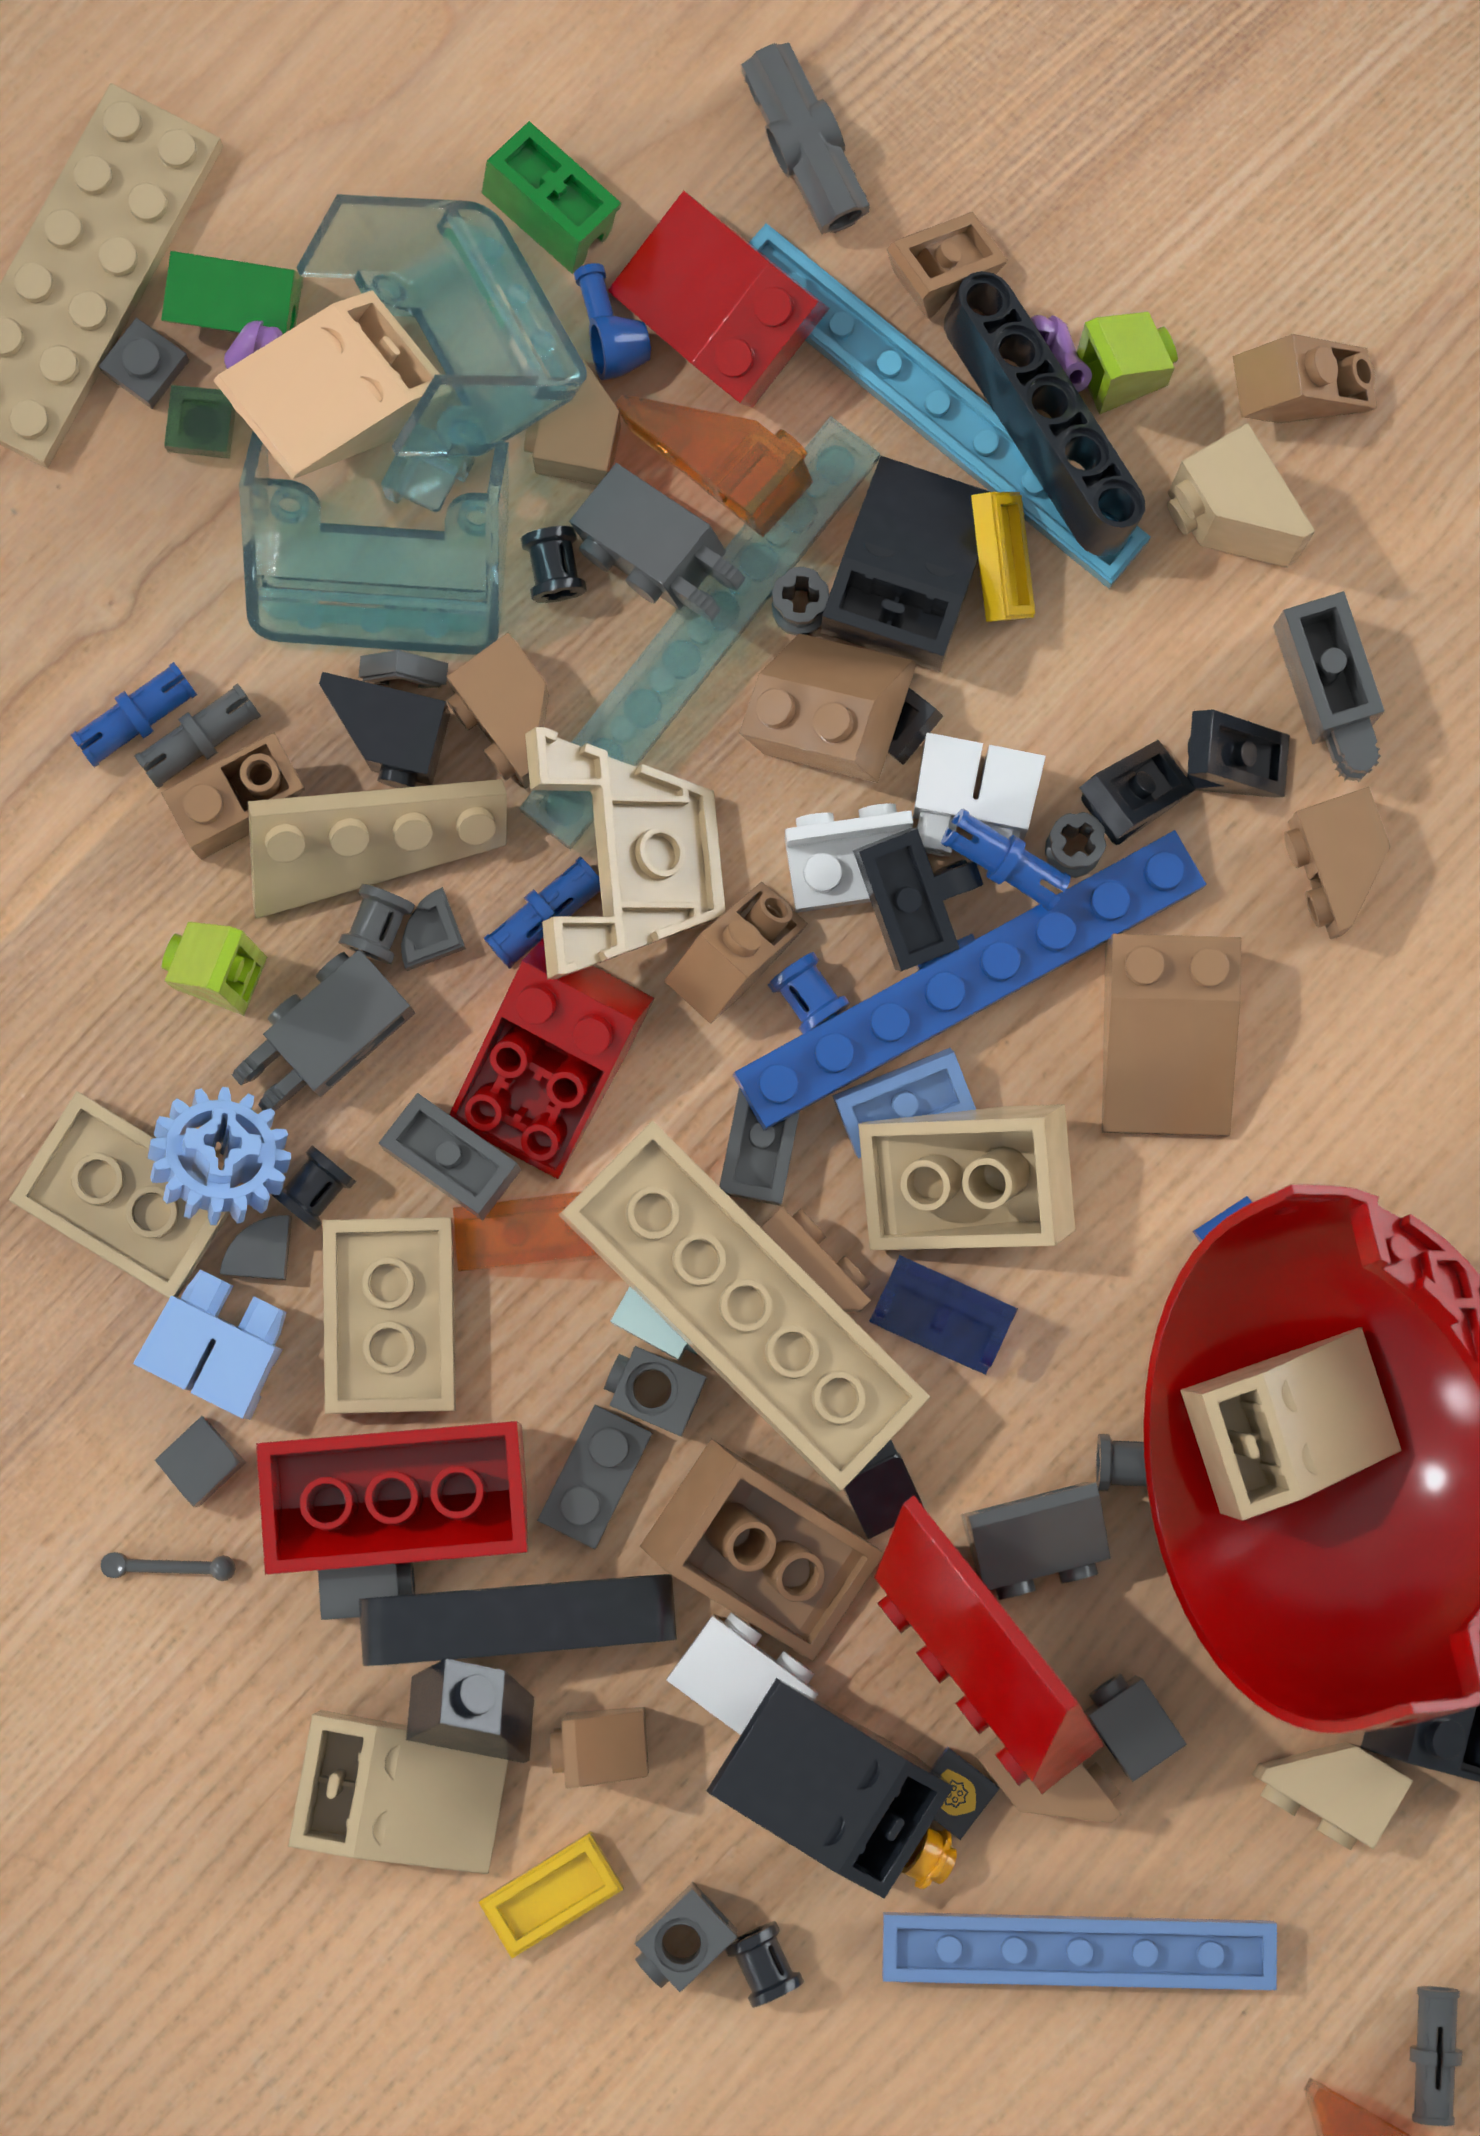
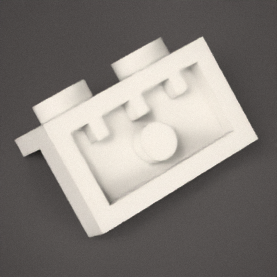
[785,803,913,913]

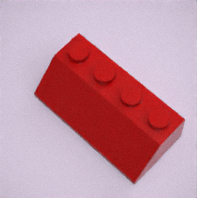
[256,1421,528,1575]

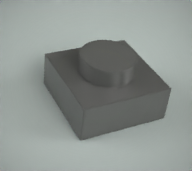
[99,317,190,409]

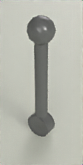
[101,1552,236,1581]

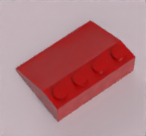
[874,1496,1104,1794]

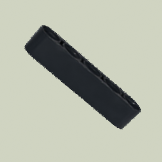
[944,271,1145,556]
[359,1574,677,1666]

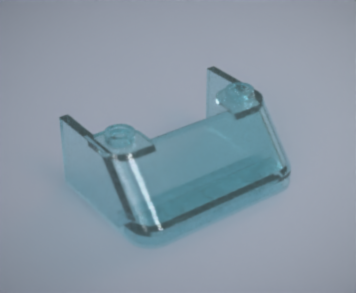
[296,194,587,456]
[239,431,509,655]

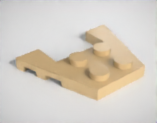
[525,727,726,979]

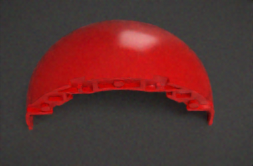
[1143,1184,1480,1733]

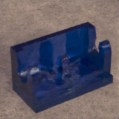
[869,1255,1018,1375]

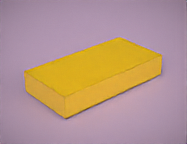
[971,492,1035,622]
[478,1831,624,1959]

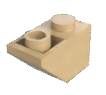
[1252,1742,1413,1850]

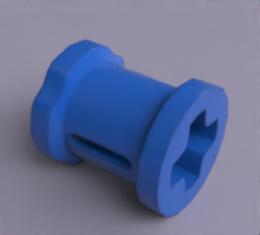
[768,952,850,1034]

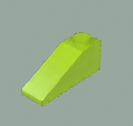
[161,922,268,1016]

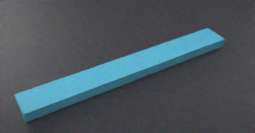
[749,223,1151,589]

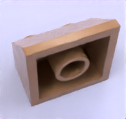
[739,633,917,783]

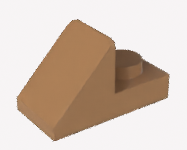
[887,212,1008,319]

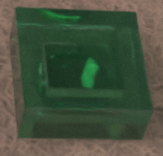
[164,385,235,459]

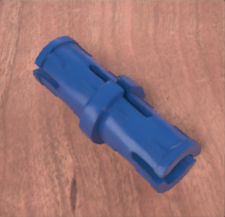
[70,662,197,768]
[941,809,1071,911]
[483,857,601,969]

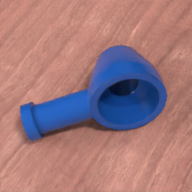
[574,263,651,381]

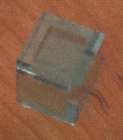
[381,417,476,512]

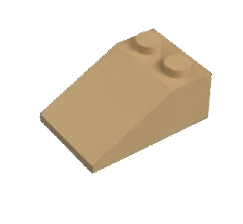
[858,1104,1075,1250]

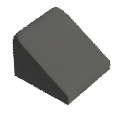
[155,1416,246,1507]

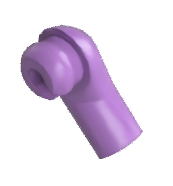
[1031,315,1092,392]
[224,321,283,369]

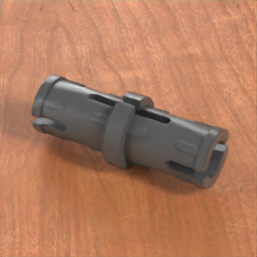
[134,683,261,789]
[1409,1986,1462,2126]

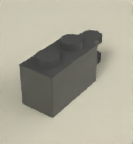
[569,463,746,622]
[1273,591,1385,782]
[232,949,415,1112]

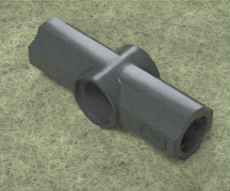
[741,42,870,234]

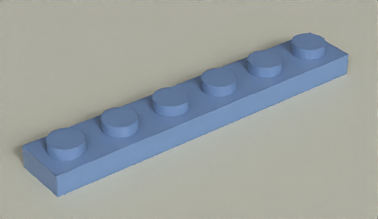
[882,1912,1277,1990]

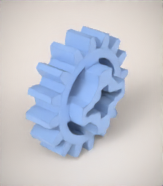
[148,1087,291,1226]

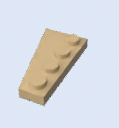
[248,779,507,919]

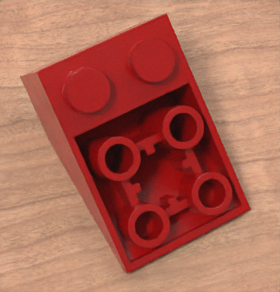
[449,939,655,1179]

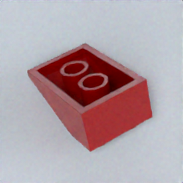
[607,190,830,408]

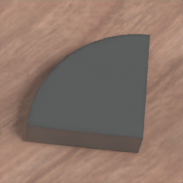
[358,650,448,688]
[401,887,466,971]
[220,1215,292,1280]

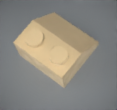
[1167,423,1315,567]

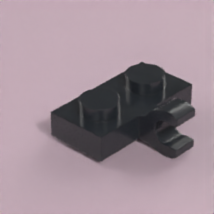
[853,828,984,971]

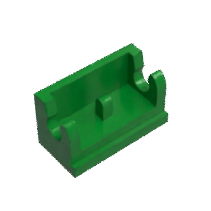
[481,121,621,274]
[161,251,304,334]

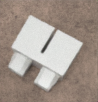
[912,732,1046,857]

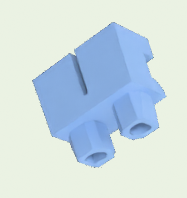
[133,1270,287,1420]

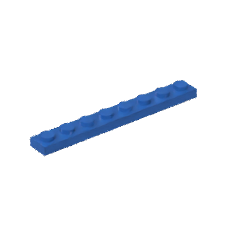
[732,830,1207,1131]

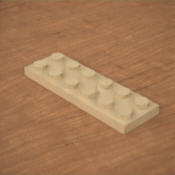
[0,83,223,469]
[559,1121,930,1492]

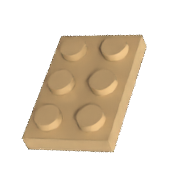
[8,1091,230,1299]
[323,1217,456,1414]

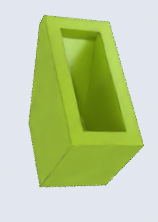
[1077,312,1178,414]

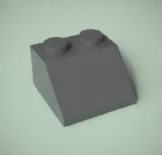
[961,1482,1111,1600]

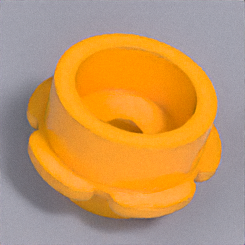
[901,1828,957,1889]

